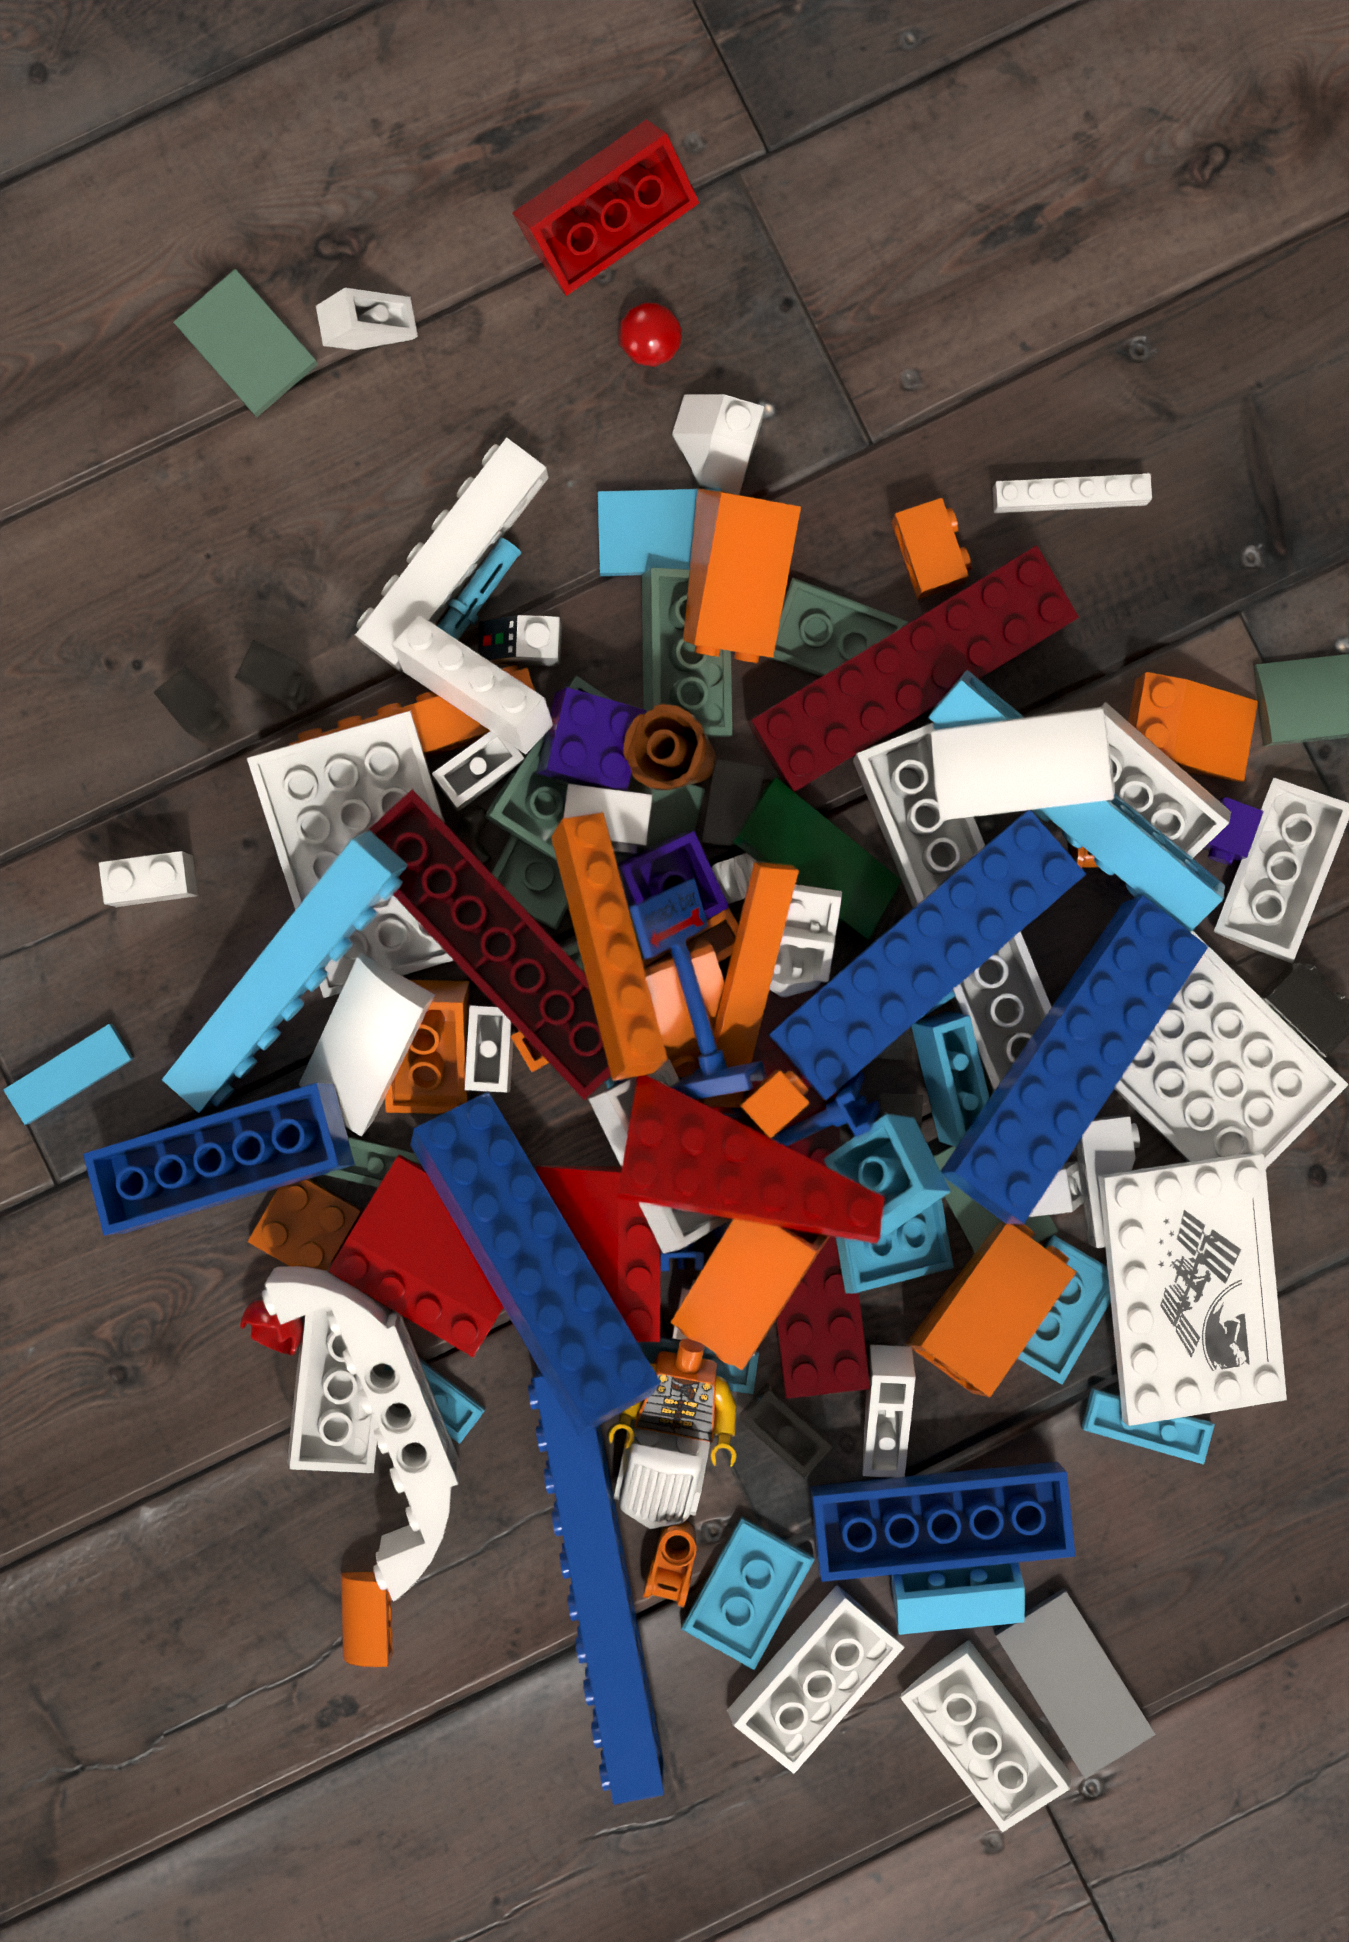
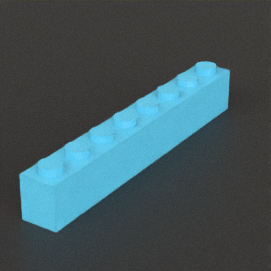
[929,670,1225,932]
[162,830,408,1113]

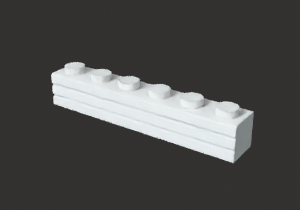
[992,473,1152,513]

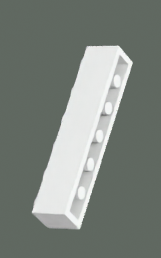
[355,437,549,672]

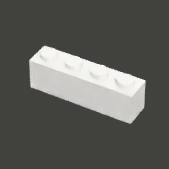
[392,615,553,754]

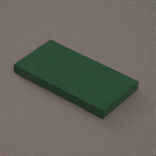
[732,777,902,944]

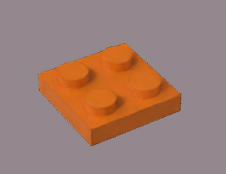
[247,1179,363,1271]

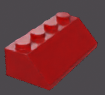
[512,119,699,296]

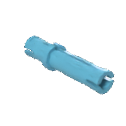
[437,537,521,640]

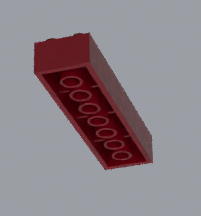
[747,545,1079,792]
[366,789,612,1100]

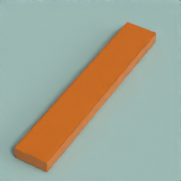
[697,862,799,1108]

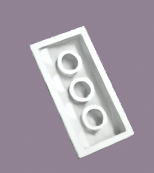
[1101,702,1231,858]
[931,707,1115,820]
[1214,777,1349,964]
[299,953,435,1137]
[589,1059,732,1253]
[287,1305,390,1473]
[727,1585,904,1773]
[900,1640,1071,1832]

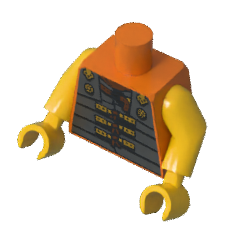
[607,1338,736,1466]

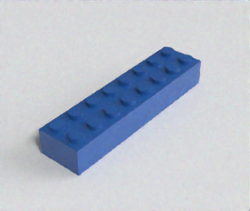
[767,810,1086,1100]
[941,895,1209,1224]
[410,1092,661,1437]

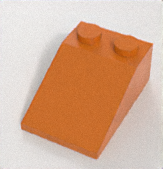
[1128,672,1258,782]
[644,945,725,1077]
[385,980,471,1114]

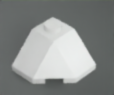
[672,394,764,495]

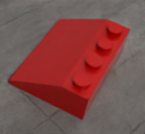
[328,1154,503,1358]
[536,1166,661,1342]

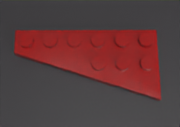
[617,1075,885,1244]

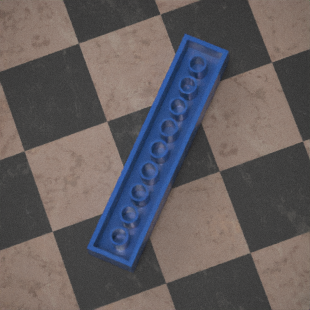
[528,1368,665,1805]

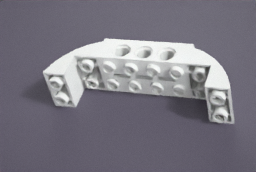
[262,1266,460,1601]

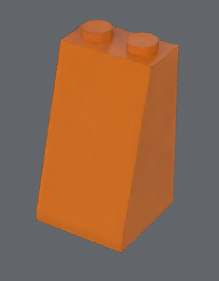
[683,488,801,663]
[671,1219,830,1370]
[906,1222,1076,1397]

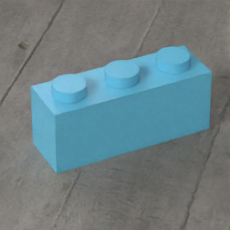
[911,1011,990,1147]
[892,1562,1025,1635]

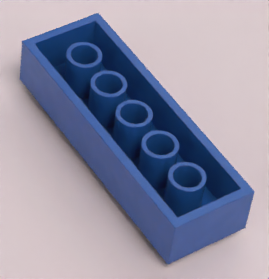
[83,1083,355,1236]
[810,1462,1076,1582]

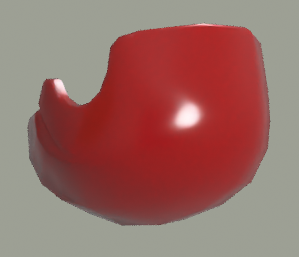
[618,302,682,367]
[240,1300,303,1356]

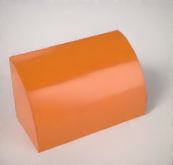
[341,1572,393,1667]

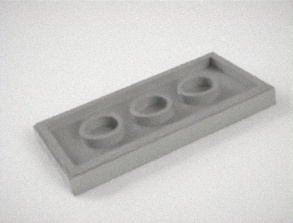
[994,1588,1156,1779]

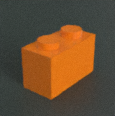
[891,498,972,600]
[738,1070,809,1138]

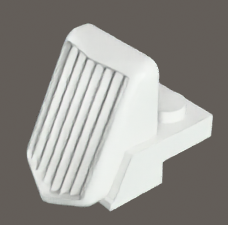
[769,884,842,997]
[613,1420,710,1529]

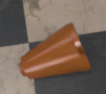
[623,704,717,790]

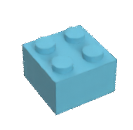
[824,1114,951,1235]

